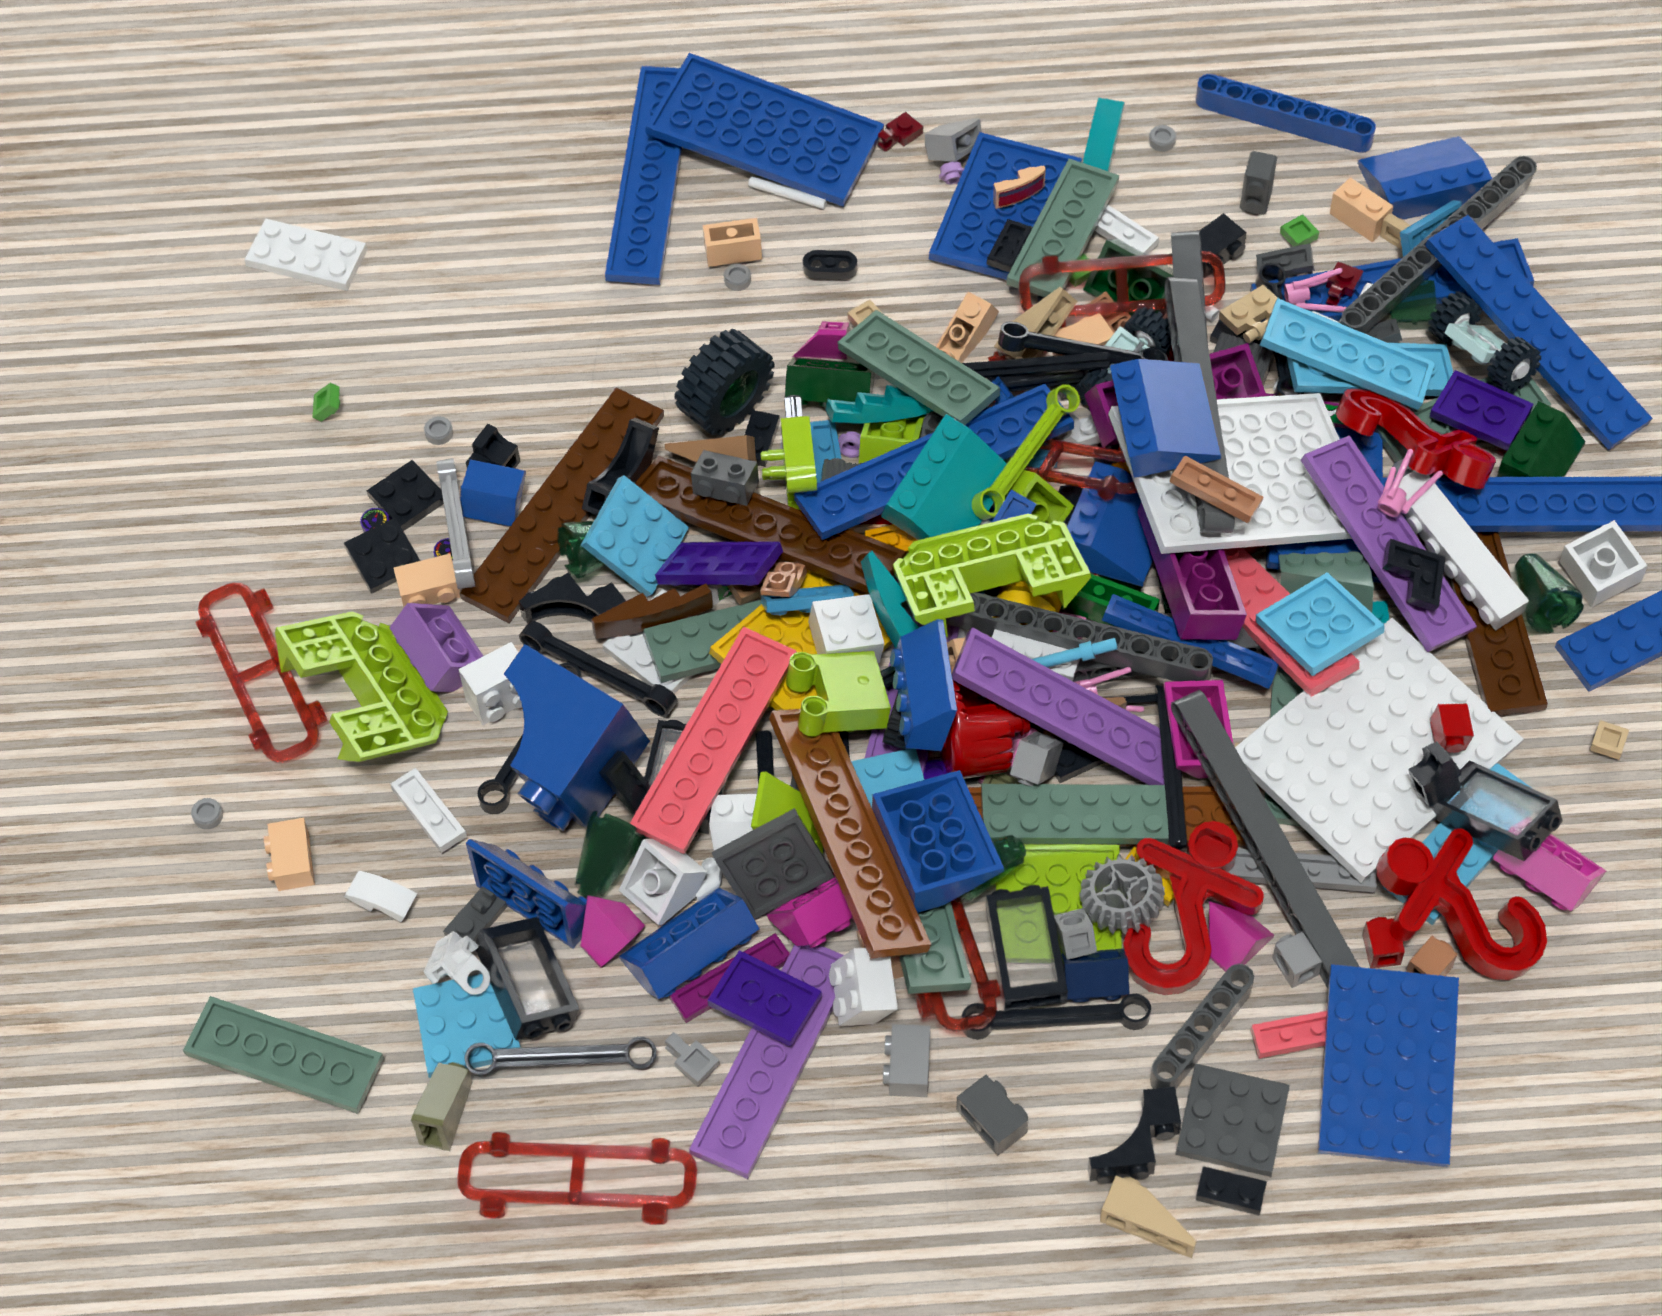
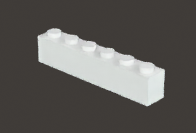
[1399,471,1529,631]

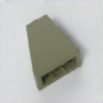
[411,1062,472,1151]

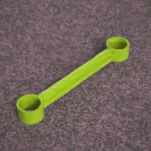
[972,384,1080,520]

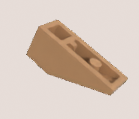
[664,435,756,462]

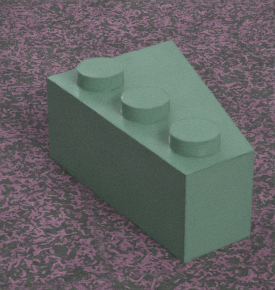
[1277,551,1374,613]

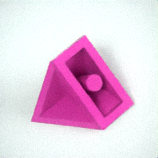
[792,321,850,359]
[579,896,645,968]
[1209,901,1274,972]

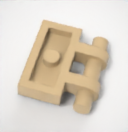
[1219,285,1277,343]

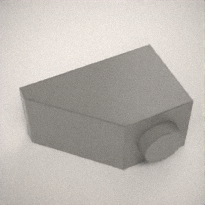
[925,118,982,162]

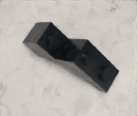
[582,418,659,515]
[519,572,626,623]
[1088,1086,1182,1184]

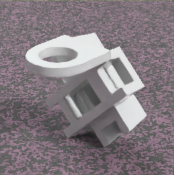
[424,931,490,995]

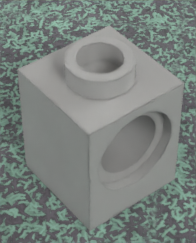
[1054,908,1097,960]
[1272,932,1322,988]

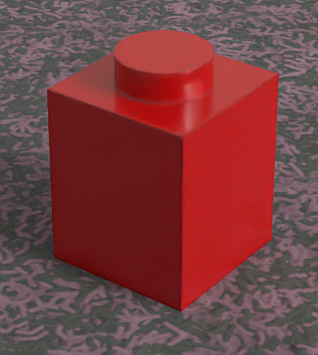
[1430,703,1474,753]
[1362,917,1405,969]

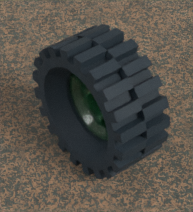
[674,329,775,436]

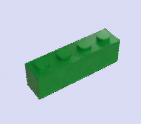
[1061,573,1160,627]

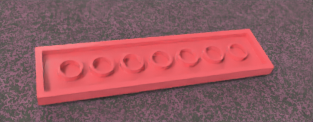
[1223,547,1359,697]
[629,627,797,854]

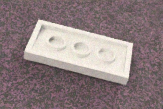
[244,218,367,291]

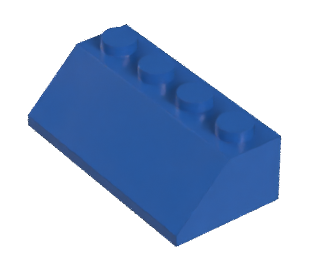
[890,619,957,751]
[619,888,759,999]

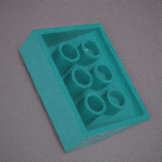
[881,414,1007,540]

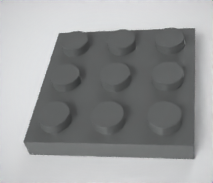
[712,808,835,919]
[1176,1063,1290,1177]

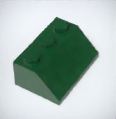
[1083,239,1174,317]
[785,357,875,407]
[1497,401,1586,477]

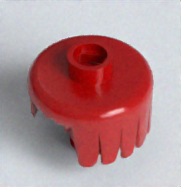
[928,680,1030,779]

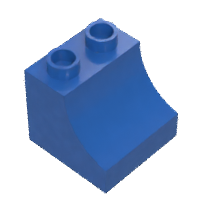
[504,644,650,831]

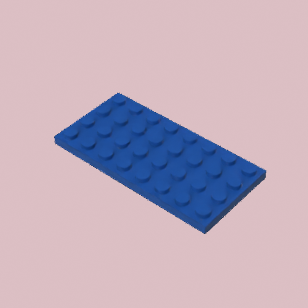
[645,53,885,207]

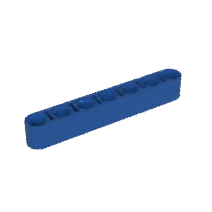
[1195,74,1376,153]

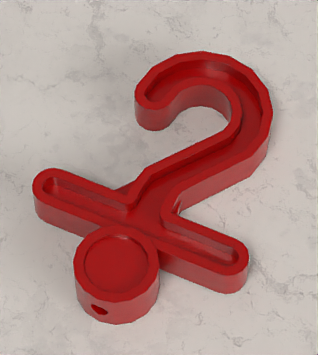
[1335,389,1496,489]
[1123,821,1264,996]
[1376,828,1547,980]

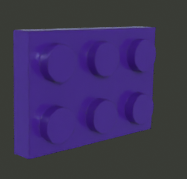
[1429,370,1533,451]
[708,950,822,1047]

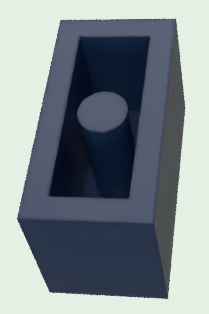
[1061,948,1130,1002]

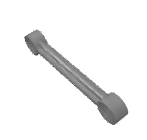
[436,458,475,589]

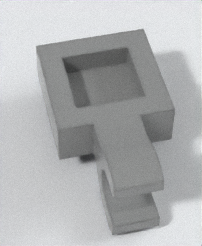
[665,1032,720,1086]

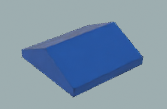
[460,459,526,526]

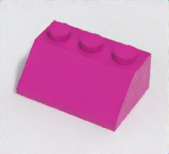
[1163,680,1234,779]
[1493,819,1606,911]
[767,872,853,948]

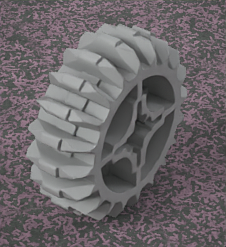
[1080,854,1165,935]

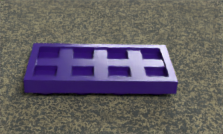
[655,542,783,586]

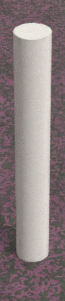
[748,176,827,210]

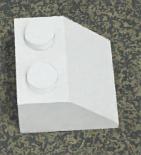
[709,794,757,851]
[619,839,707,925]

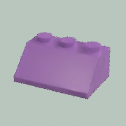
[389,603,483,692]

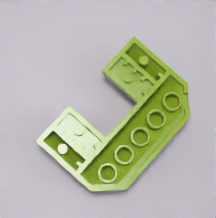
[893,514,1091,637]
[275,611,448,762]

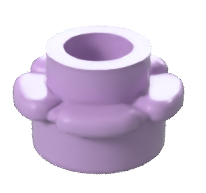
[939,161,964,185]
[838,431,861,458]

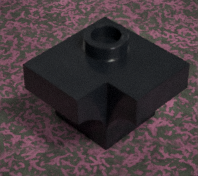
[466,423,521,468]
[1408,741,1461,807]

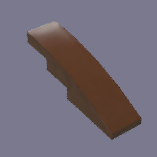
[591,583,713,639]

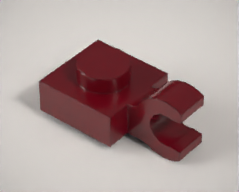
[877,111,924,152]
[1326,261,1364,306]

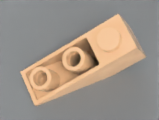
[936,291,999,363]

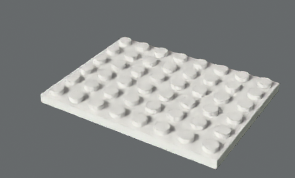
[1108,393,1352,554]
[1235,618,1524,883]

